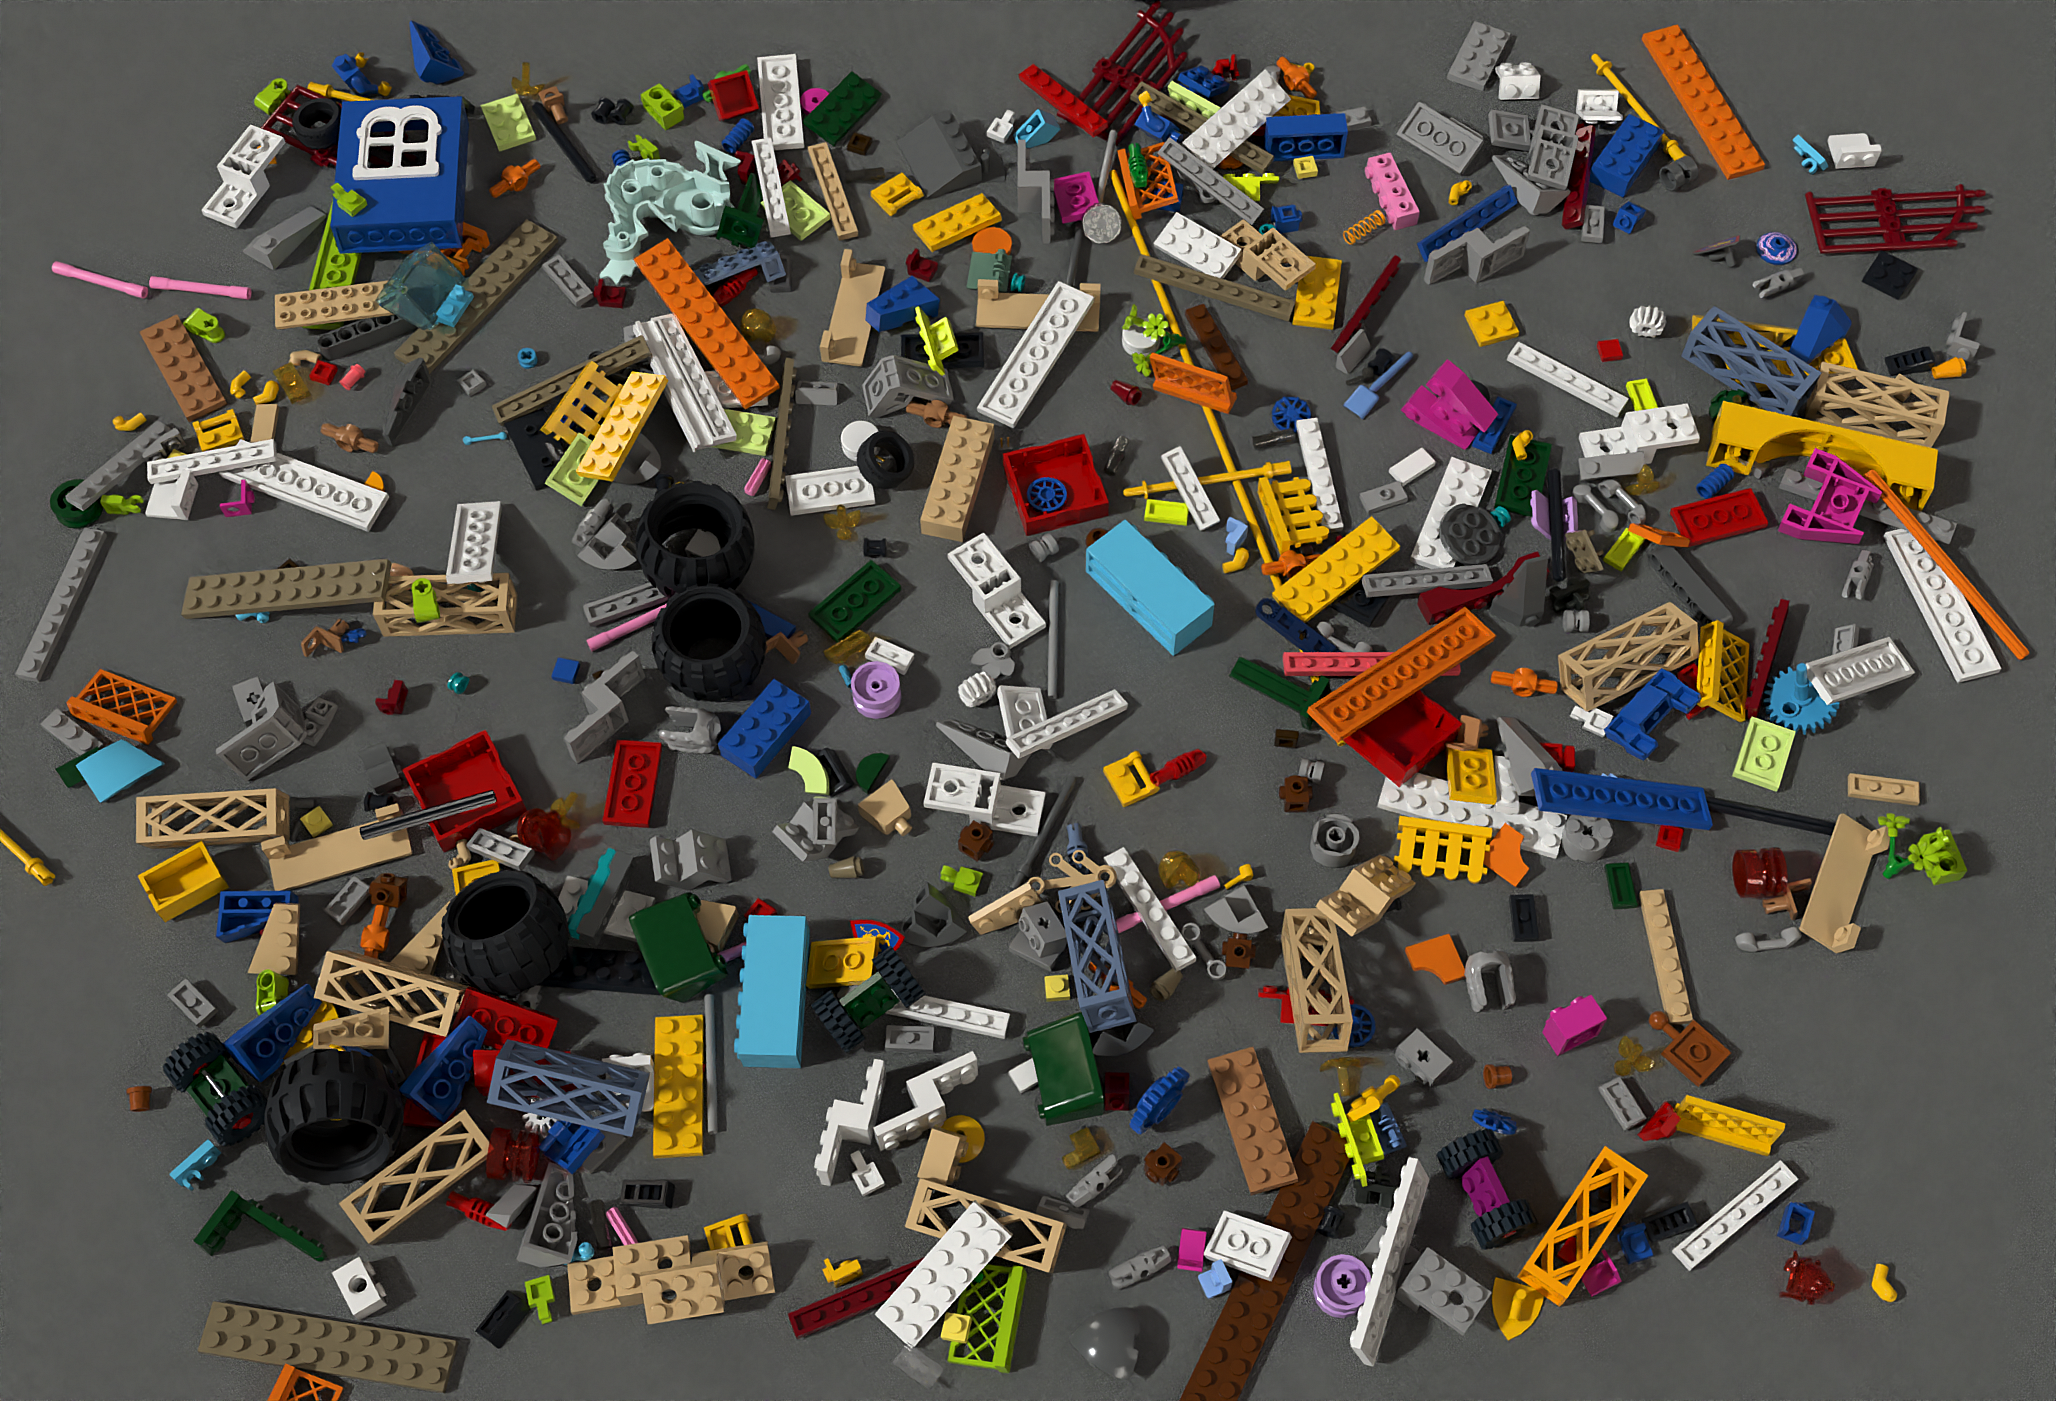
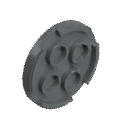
[1439,503,1500,566]

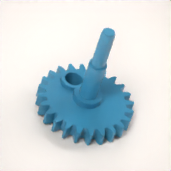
[1764,663,1839,735]

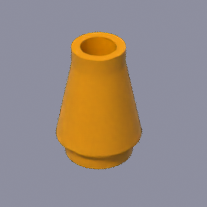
[1932,357,1966,379]

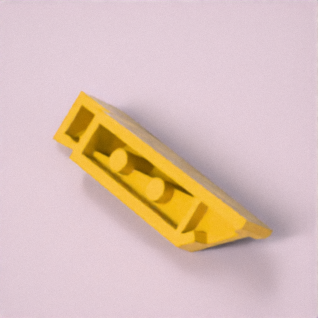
[1692,315,1798,348]

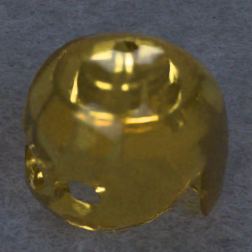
[740,309,776,343]
[1158,851,1200,889]

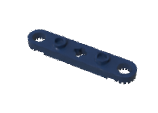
[1255,598,1340,652]

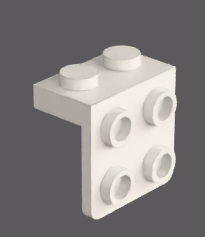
[1495,62,1541,100]
[1576,89,1623,124]
[1827,133,1882,169]
[602,1053,654,1112]

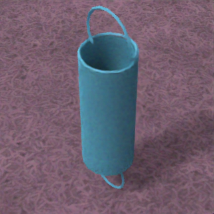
[838,661,852,692]

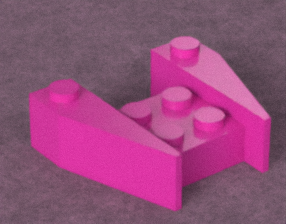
[1401,359,1498,450]
[1778,448,1882,544]

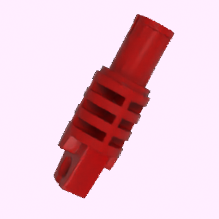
[712,267,758,307]
[1150,749,1207,787]
[446,1191,512,1231]

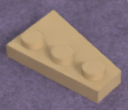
[968,882,1044,935]
[248,903,300,975]
[313,1006,390,1049]

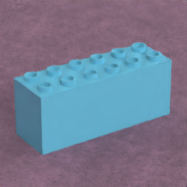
[1086,520,1215,656]
[734,915,810,1068]

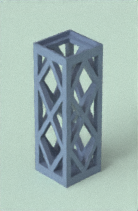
[1681,306,1822,416]
[1058,880,1137,1033]
[487,1039,650,1137]

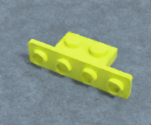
[1220,173,1279,203]
[915,306,959,376]
[1331,1092,1384,1187]

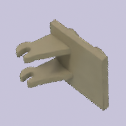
[1565,529,1604,573]

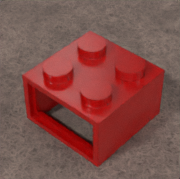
[707,70,759,121]

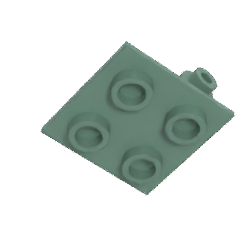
[967,249,1012,293]

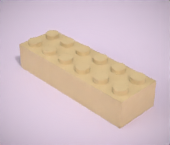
[920,416,995,542]

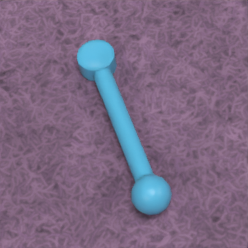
[463,432,507,445]

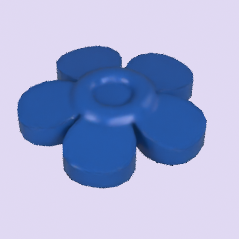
[341,628,367,643]

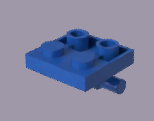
[1177,66,1230,103]
[538,1120,606,1175]

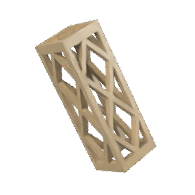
[1804,362,1950,448]
[373,573,517,637]
[1558,602,1699,712]
[136,788,290,849]
[1281,908,1353,1053]
[314,950,474,1037]
[339,1110,496,1245]
[905,1178,1067,1273]

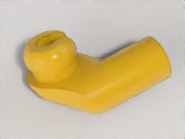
[1448,180,1472,205]
[230,370,251,399]
[253,380,279,405]
[112,413,147,431]
[1512,430,1533,460]
[1222,547,1249,574]
[1872,1264,1897,1302]

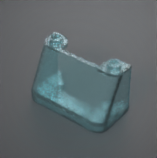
[375,241,465,330]

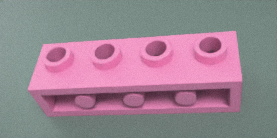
[1365,153,1420,230]

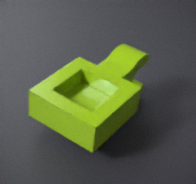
[628,135,660,160]
[330,183,367,217]
[100,494,144,515]
[940,865,983,897]
[525,1275,555,1325]

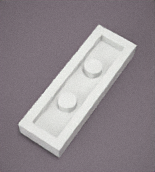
[1493,756,1519,814]

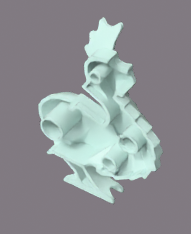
[600,140,741,285]

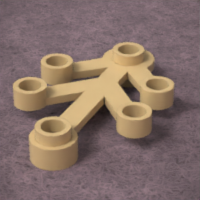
[1028,850,1117,913]

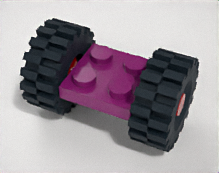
[1436,1129,1539,1250]

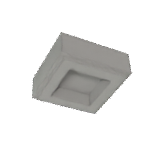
[457,369,487,397]

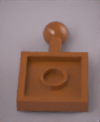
[1649,1011,1731,1087]

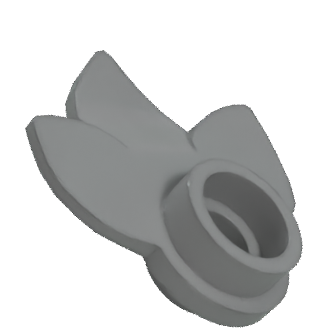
[971,642,1015,680]

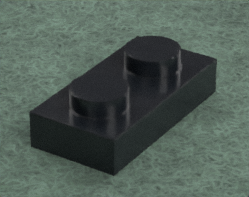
[1509,894,1539,942]

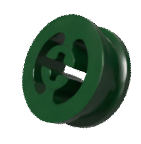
[50,479,103,529]

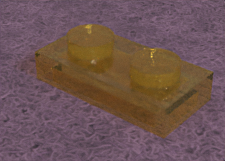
[273,362,311,404]
[823,630,872,665]

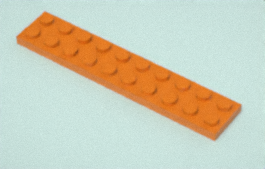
[1642,24,1765,180]
[634,238,780,410]
[1307,607,1496,743]

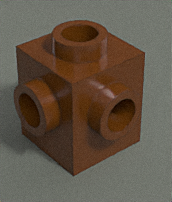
[1279,775,1312,812]
[958,820,994,862]
[369,873,408,908]
[1222,932,1256,969]
[1144,1142,1183,1186]

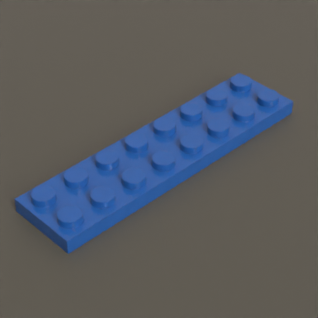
[1531,768,1713,830]

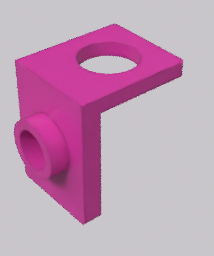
[220,479,255,517]
[1177,1228,1206,1272]
[1581,1249,1621,1297]

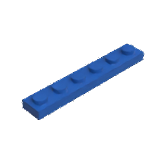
[1417,185,1518,262]

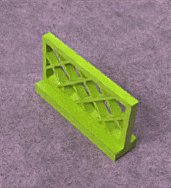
[947,1264,1027,1373]

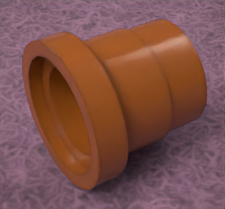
[1483,1064,1512,1089]
[126,1086,152,1112]

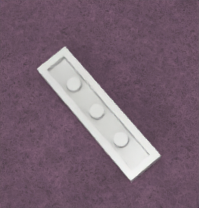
[1161,446,1220,532]

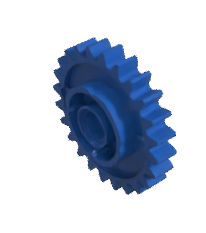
[1129,1066,1190,1135]

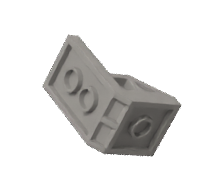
[862,355,954,418]
[215,681,308,782]

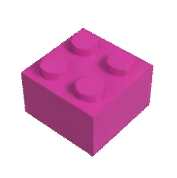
[1542,995,1607,1056]

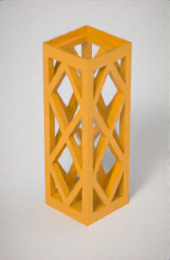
[1517,1146,1648,1307]

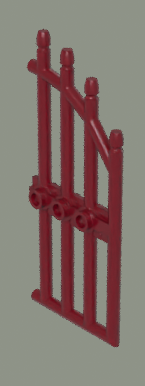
[1057,0,1187,146]
[261,84,418,168]
[1805,184,1986,254]

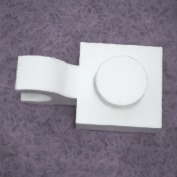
[987,110,1015,143]
[1570,706,1613,737]
[850,1150,885,1197]

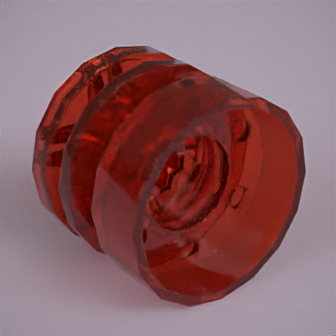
[1732,847,1788,898]
[486,1127,540,1183]

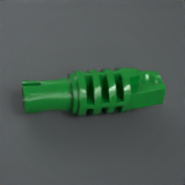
[1128,143,1148,188]

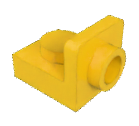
[822,1258,863,1288]

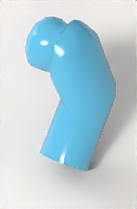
[236,612,270,623]
[564,1242,595,1265]

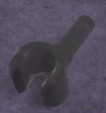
[1345,367,1374,386]

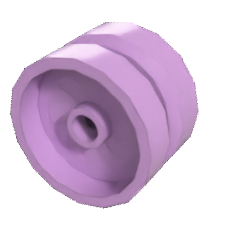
[851,661,902,719]
[1313,1254,1371,1318]

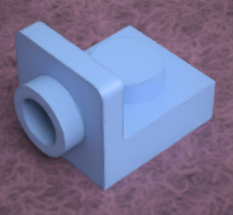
[1225,517,1248,556]
[1198,1259,1232,1299]

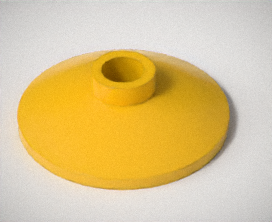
[940,1115,985,1163]

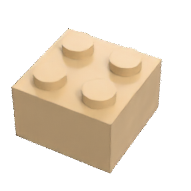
[917,1127,969,1186]

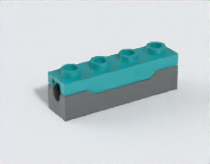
[567,848,637,946]

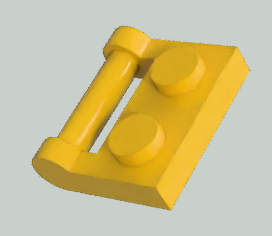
[870,172,924,216]
[192,409,245,452]
[1103,751,1160,807]
[1346,1075,1400,1123]
[704,1214,754,1269]

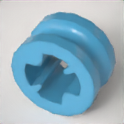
[517,348,538,369]

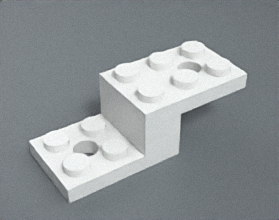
[201,124,286,228]
[1579,403,1700,464]
[948,533,1046,649]
[924,763,1045,837]
[873,1051,978,1151]
[814,1059,887,1186]

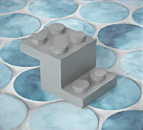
[772,801,859,862]
[650,830,732,891]

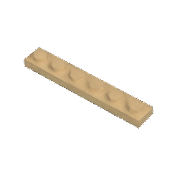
[808,142,858,241]
[1639,889,1693,1025]

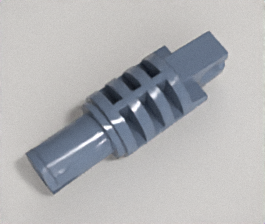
[1067,823,1090,875]

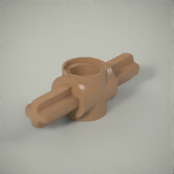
[906,400,967,428]
[321,423,379,453]

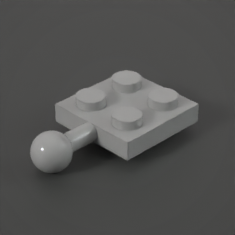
[1488,109,1534,151]

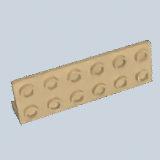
[820,249,885,367]
[275,279,404,330]
[976,279,1101,332]
[261,803,413,891]
[1799,813,1890,954]

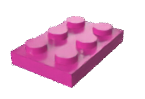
[1053,171,1102,224]

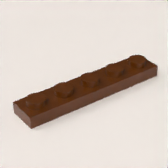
[1185,303,1248,391]

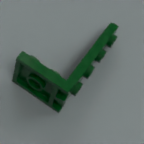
[716,172,764,248]
[1229,657,1331,731]
[193,1190,328,1262]

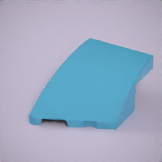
[76,739,165,803]

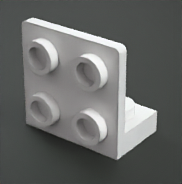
[145,470,198,520]

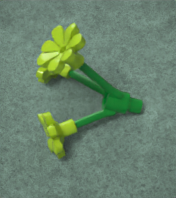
[1122,304,1186,377]
[1878,813,1957,879]

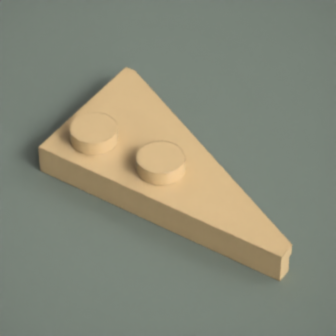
[390,901,450,975]

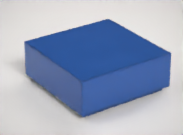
[551,657,580,684]

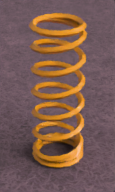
[1343,210,1385,245]

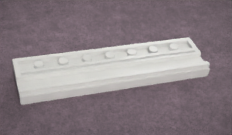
[633,313,737,452]

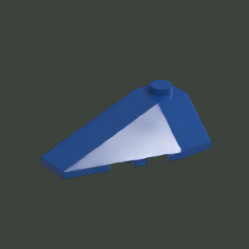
[409,20,464,84]
[1789,295,1852,364]
[222,984,322,1082]
[399,1016,488,1123]

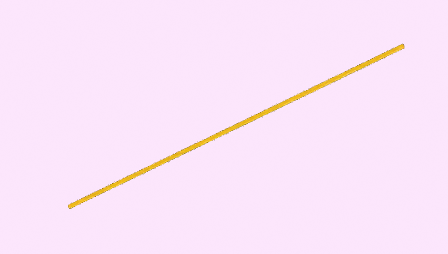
[1109,170,1346,747]

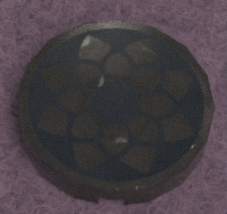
[1081,203,1122,244]

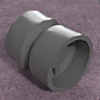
[1659,156,1698,191]

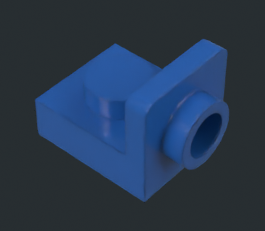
[673,74,704,108]
[1613,201,1646,234]
[1617,1222,1653,1265]

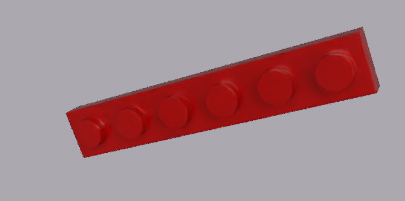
[1019,64,1108,138]

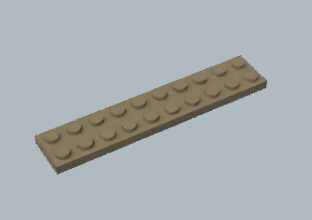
[394,219,558,374]
[181,559,392,619]
[197,1301,458,1394]

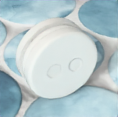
[1122,318,1160,357]
[841,421,880,461]

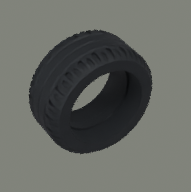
[292,98,342,150]
[856,431,915,489]

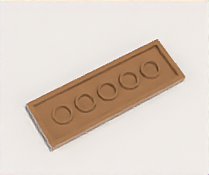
[139,314,227,422]
[1207,1047,1298,1196]

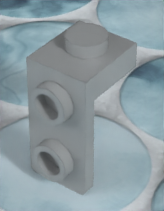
[1946,312,1980,362]

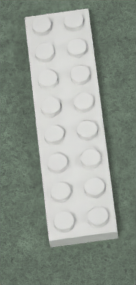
[977,281,1094,428]
[219,439,389,532]
[1883,529,2002,683]
[1377,773,1567,859]
[1350,1157,1430,1367]

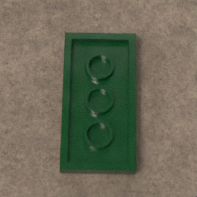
[803,71,882,147]
[1494,435,1552,517]
[808,560,902,644]

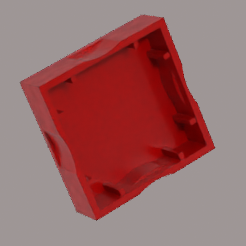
[1003,434,1109,537]
[1343,690,1462,788]
[402,729,527,852]

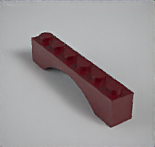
[1417,551,1549,625]

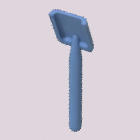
[1343,352,1413,420]

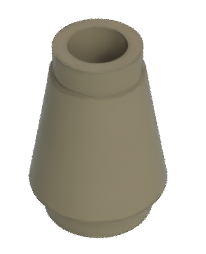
[829,856,864,878]
[1150,968,1183,1002]

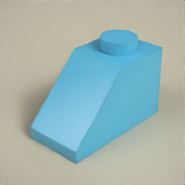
[1013,109,1061,148]

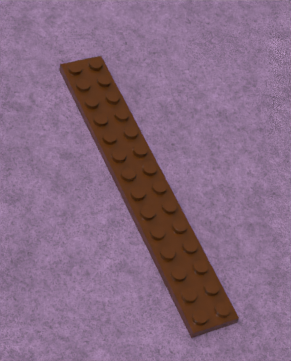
[1179,1121,1350,1401]

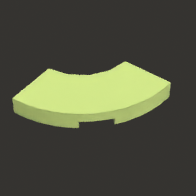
[788,746,830,795]

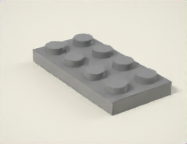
[1447,21,1511,91]
[1396,102,1484,175]

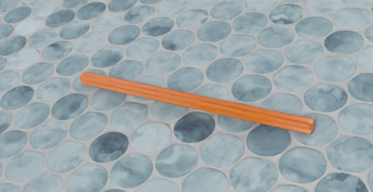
[1863,469,2029,660]

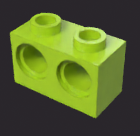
[640,83,684,131]
[1916,829,1968,885]

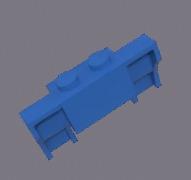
[1604,668,1702,761]

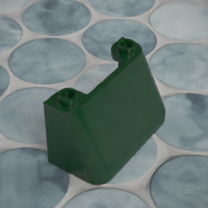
[629,892,728,1003]
[1023,1012,1104,1126]

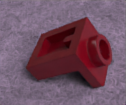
[735,151,757,185]
[777,159,803,187]
[906,248,938,282]
[594,279,627,308]
[375,680,408,715]
[1105,1072,1129,1111]

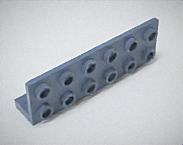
[668,241,786,314]

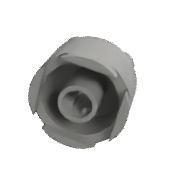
[1310,814,1359,868]
[1561,815,1613,863]

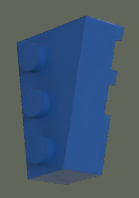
[865,276,940,332]
[216,891,299,943]

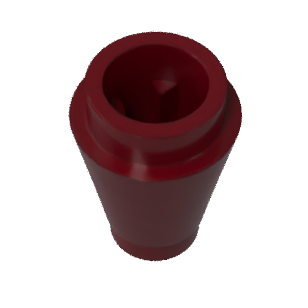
[1110,380,1142,406]

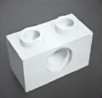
[332,1257,387,1321]

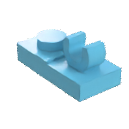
[1792,134,1828,175]
[434,284,474,327]
[169,1139,221,1190]

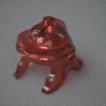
[517,808,571,861]
[1779,1250,1835,1306]

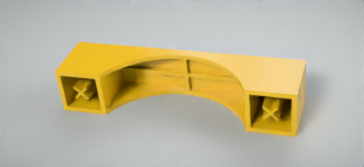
[1706,401,1938,512]

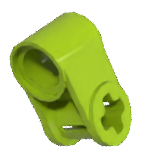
[254,78,291,116]
[183,308,225,343]
[411,578,440,623]
[256,969,289,1016]

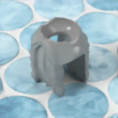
[659,706,721,754]
[1464,951,1516,1012]

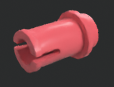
[339,364,366,390]

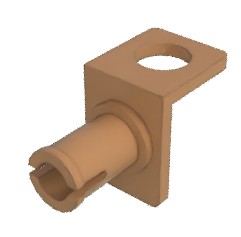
[539,86,568,124]
[301,619,349,657]
[766,630,808,665]
[1445,715,1489,751]
[1762,878,1812,920]

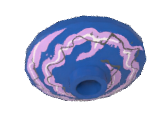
[1756,232,1797,265]

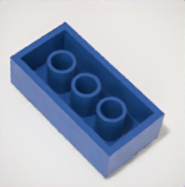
[1263,113,1348,162]
[1589,114,1664,197]
[718,679,811,779]

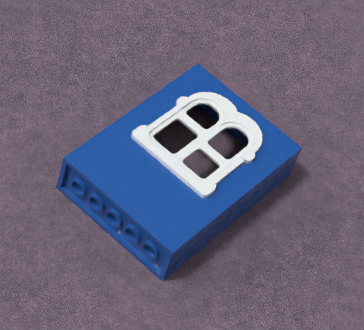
[330,96,469,254]

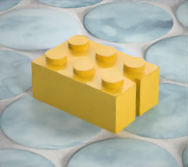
[138,841,229,922]

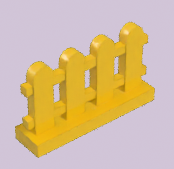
[540,361,623,445]
[1257,477,1329,555]
[1394,816,1493,884]

